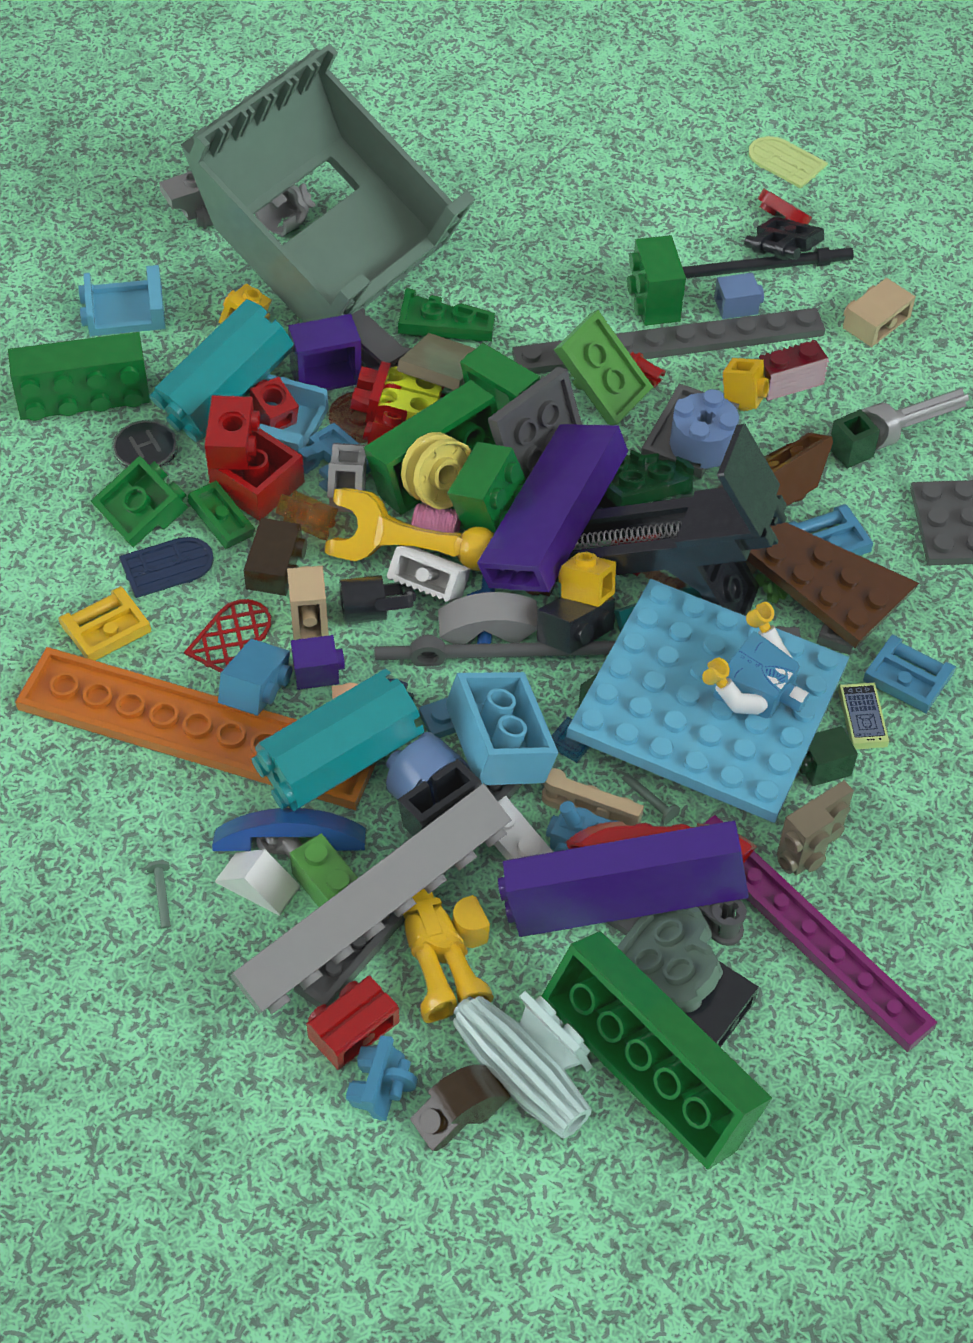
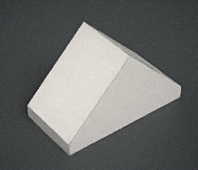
[215,849,300,916]

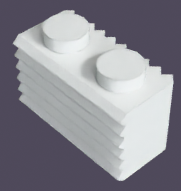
[387,546,471,602]

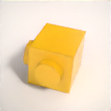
[723,358,769,411]
[559,552,616,607]

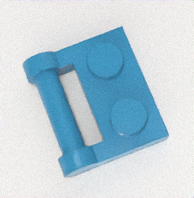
[789,504,873,556]
[863,634,956,714]

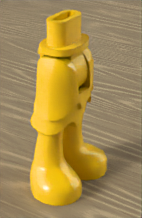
[403,889,494,1023]

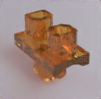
[276,490,339,541]

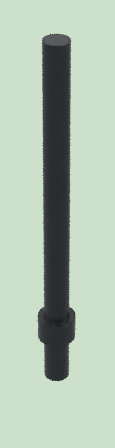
[683,247,854,278]

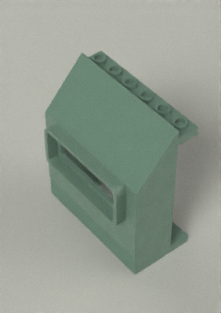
[181,43,475,322]

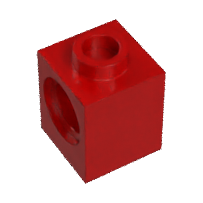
[250,376,299,430]

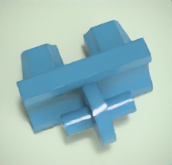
[346,1036,418,1121]

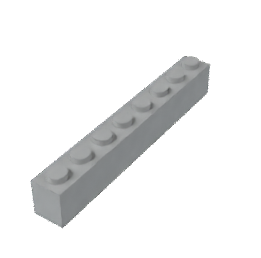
[230,783,512,1014]

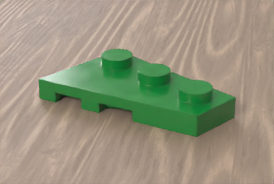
[398,287,495,342]

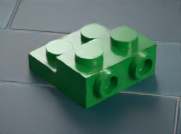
[91,456,189,548]

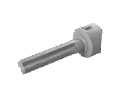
[861,388,969,450]

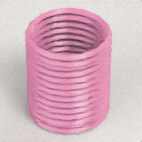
[411,503,461,533]

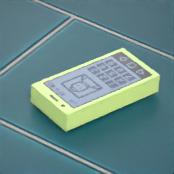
[838,682,889,749]

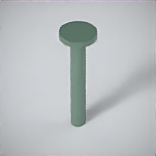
[622,773,680,825]
[146,860,171,929]

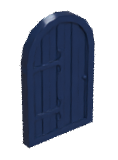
[119,537,214,598]

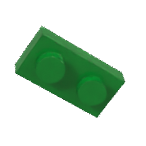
[187,480,255,549]

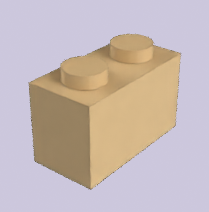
[843,277,916,347]
[287,565,329,640]

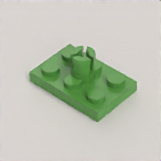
[554,310,653,425]

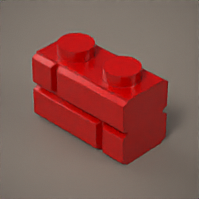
[306,976,400,1070]

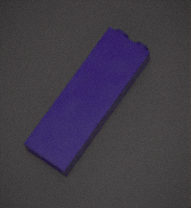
[477,424,628,592]
[498,820,749,937]

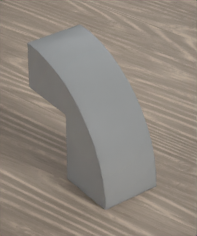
[438,592,537,644]

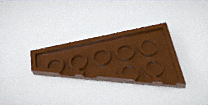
[747,522,919,648]

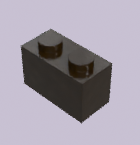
[243,518,307,596]

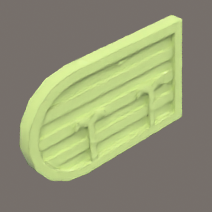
[748,136,828,189]

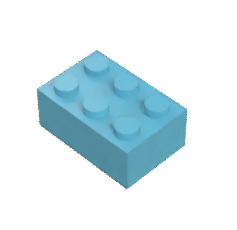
[445,672,558,785]

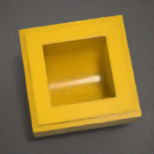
[452,895,490,948]

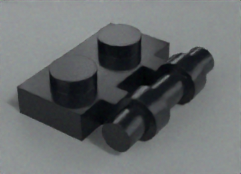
[744,217,824,260]

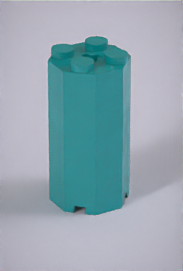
[149,299,294,442]
[251,668,425,812]

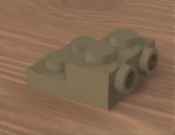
[776,780,854,875]

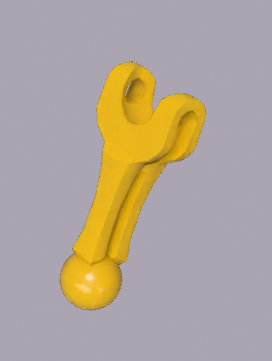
[324,488,494,571]

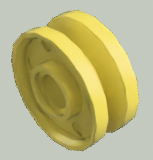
[401,432,472,509]

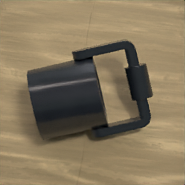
[339,575,416,625]

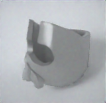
[255,183,316,236]

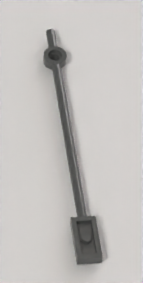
[374,626,801,666]

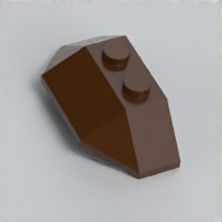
[717,432,833,506]

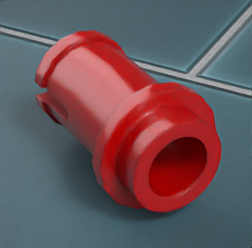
[630,352,666,388]

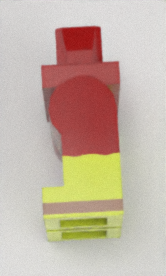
[350,361,443,423]

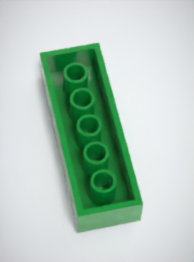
[541,931,772,1170]

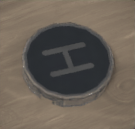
[112,420,179,470]

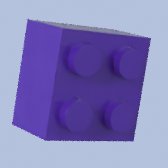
[288,314,361,391]

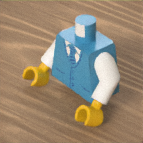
[702,602,810,718]

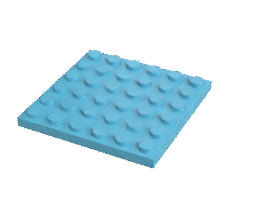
[566,579,849,823]

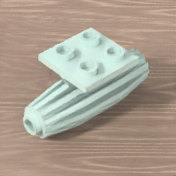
[453,991,593,1139]

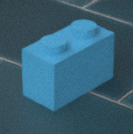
[218,639,292,716]

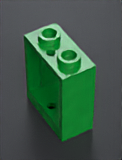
[460,343,540,411]

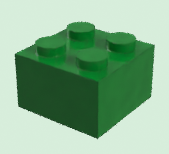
[627,235,686,326]
[447,442,526,534]

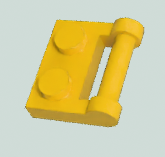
[58,586,152,661]

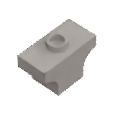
[159,171,206,221]
[327,443,367,513]

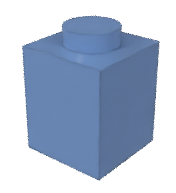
[714,273,764,319]

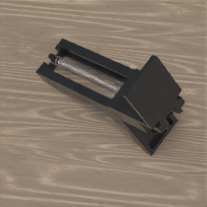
[555,423,787,616]

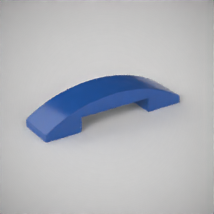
[212,808,366,851]

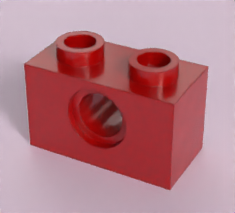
[205,395,260,470]

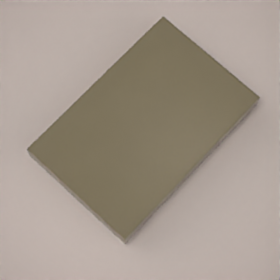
[397,333,476,390]

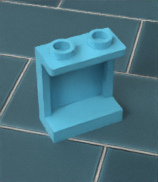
[78,265,166,336]
[260,374,329,452]

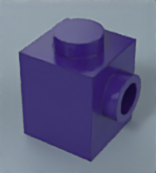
[291,635,345,690]

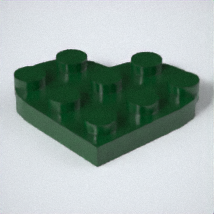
[604,449,694,507]

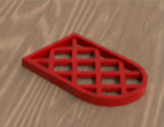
[184,599,271,673]

